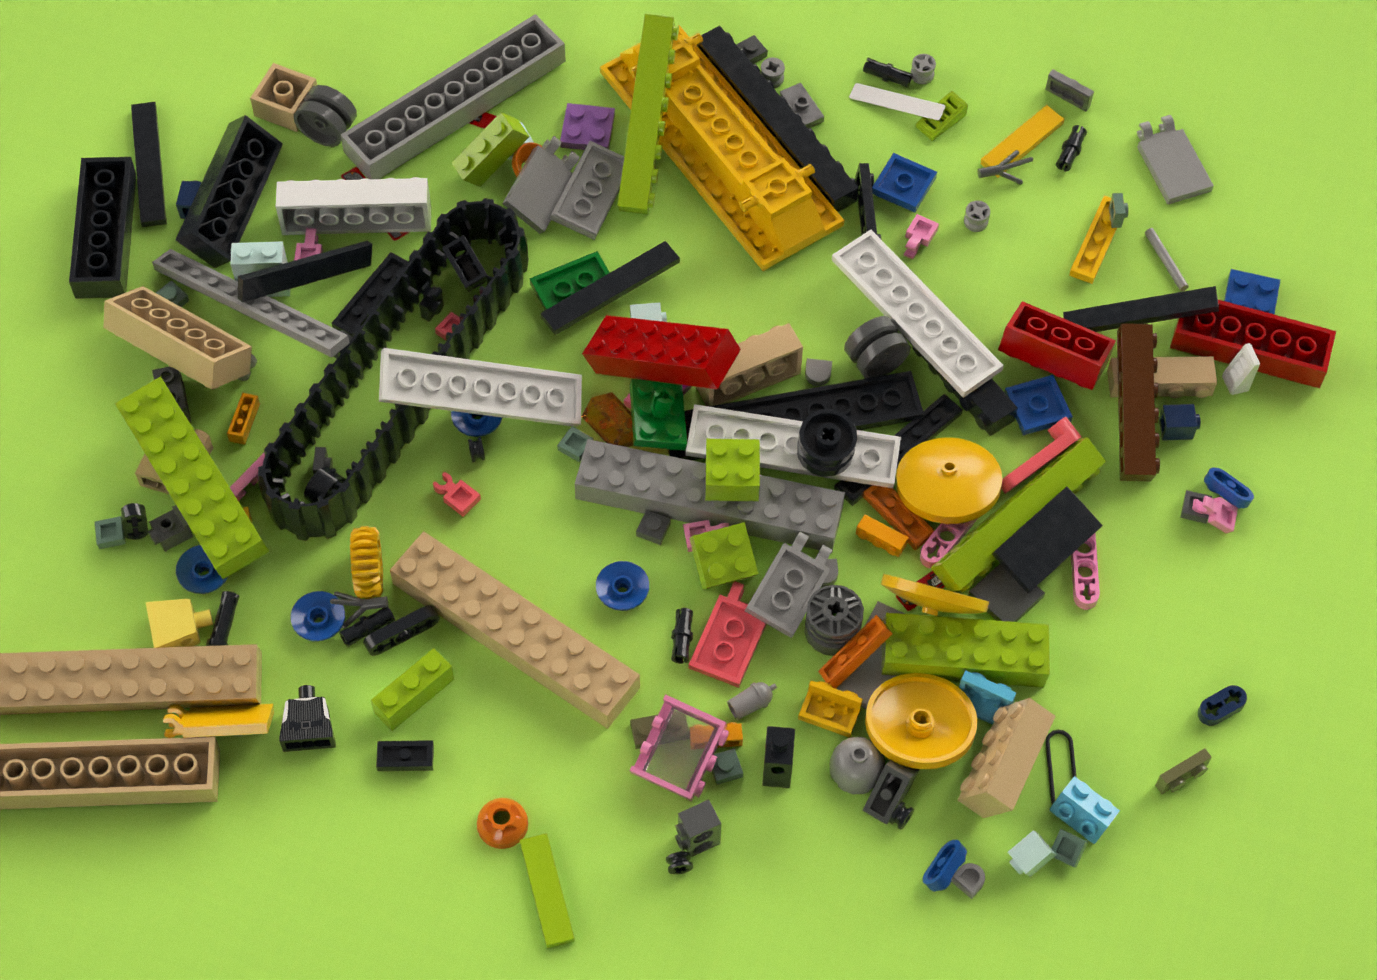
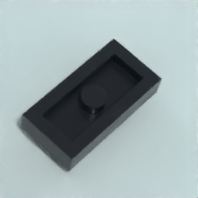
[376,740,434,771]

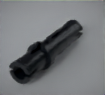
[206,591,240,646]

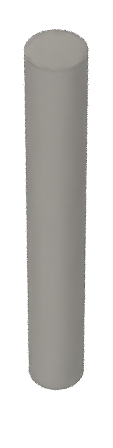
[1145,228,1189,292]

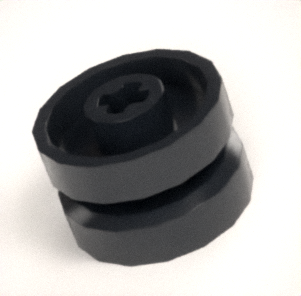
[797,409,857,477]

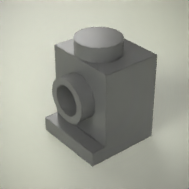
[148,505,193,552]

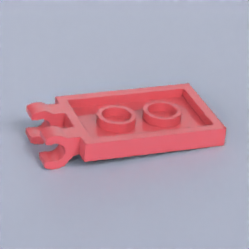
[689,581,767,688]

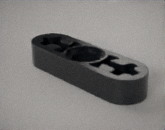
[363,605,440,656]

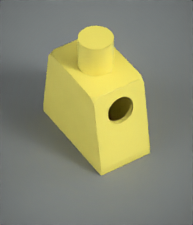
[146,599,213,648]

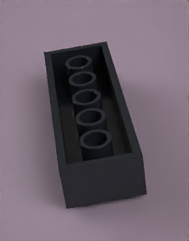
[176,115,283,268]
[69,157,136,299]

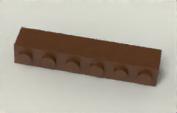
[1117,324,1160,482]

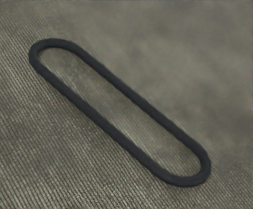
[1046,730,1077,805]

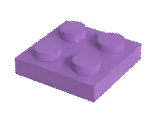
[560,103,615,150]

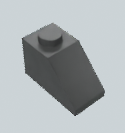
[863,760,920,825]

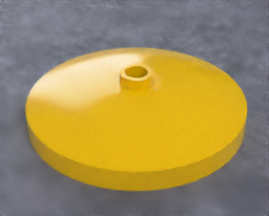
[896,438,1002,524]
[881,574,989,616]
[865,673,977,769]

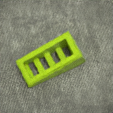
[915,91,968,141]

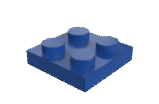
[872,153,937,213]
[1224,269,1280,314]
[1004,375,1073,435]

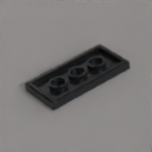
[992,486,1103,593]

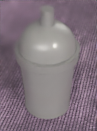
[727,682,777,720]

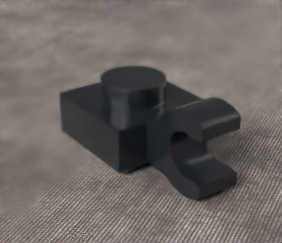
[419,281,444,322]

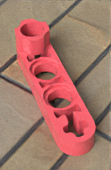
[1001,417,1082,494]

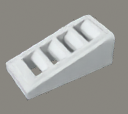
[1222,343,1260,395]

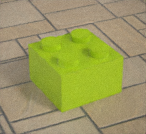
[705,438,760,501]
[689,522,758,590]

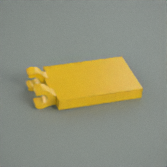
[163,704,274,738]

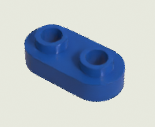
[1204,467,1254,509]
[923,840,967,892]

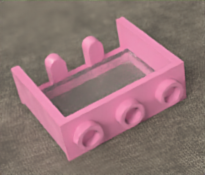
[630,694,729,802]

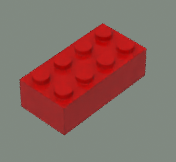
[998,301,1116,390]

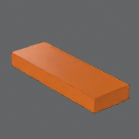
[863,485,935,550]
[818,615,893,689]

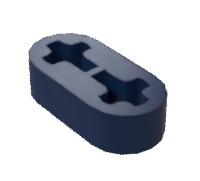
[1198,685,1247,726]

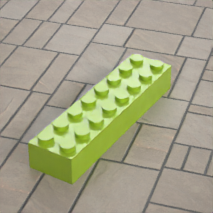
[115,376,269,579]

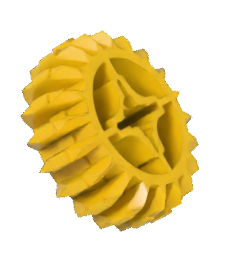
[350,526,383,599]

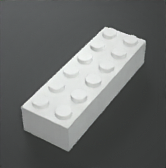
[276,177,431,235]

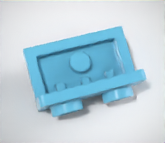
[959,670,1016,724]
[1050,776,1120,844]

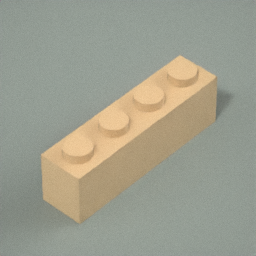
[1107,356,1217,398]

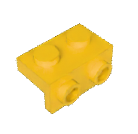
[798,681,863,738]

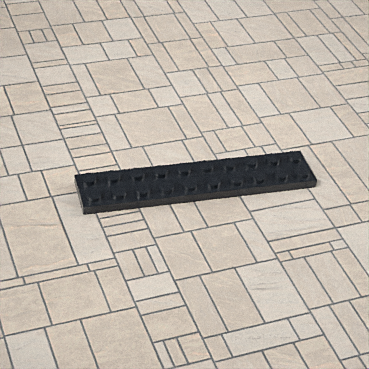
[667,371,924,461]

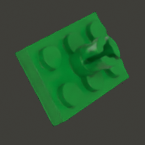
[630,379,687,451]

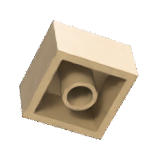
[250,63,317,132]

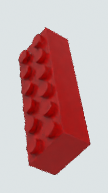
[1170,300,1336,389]
[582,315,741,390]

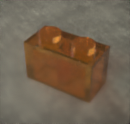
[581,392,634,447]

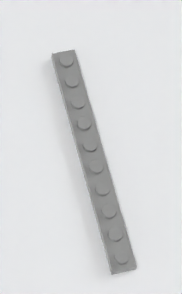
[152,249,350,358]

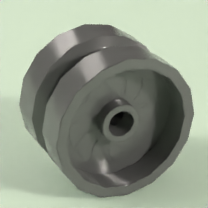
[294,85,357,147]
[844,316,911,379]

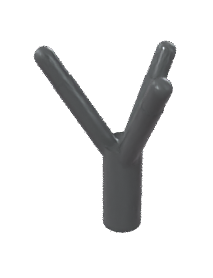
[977,150,1033,185]
[330,591,388,629]

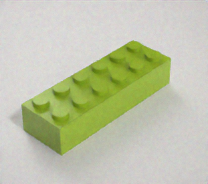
[881,612,1050,688]

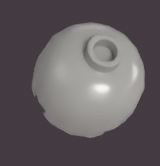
[829,737,885,794]

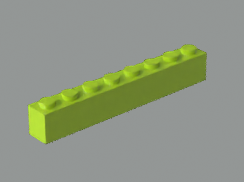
[617,14,679,215]
[931,437,1106,592]

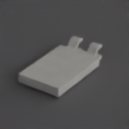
[1137,115,1214,204]
[502,136,580,234]
[745,532,832,638]

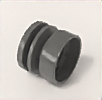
[805,585,864,656]

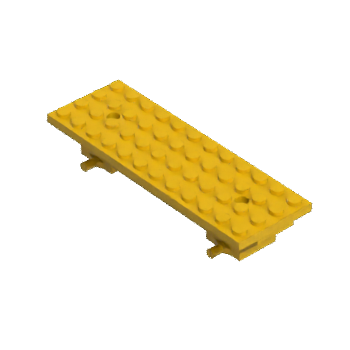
[600,25,845,271]

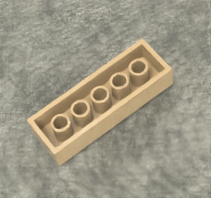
[103,286,252,390]

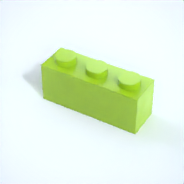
[452,112,530,187]
[371,648,454,731]

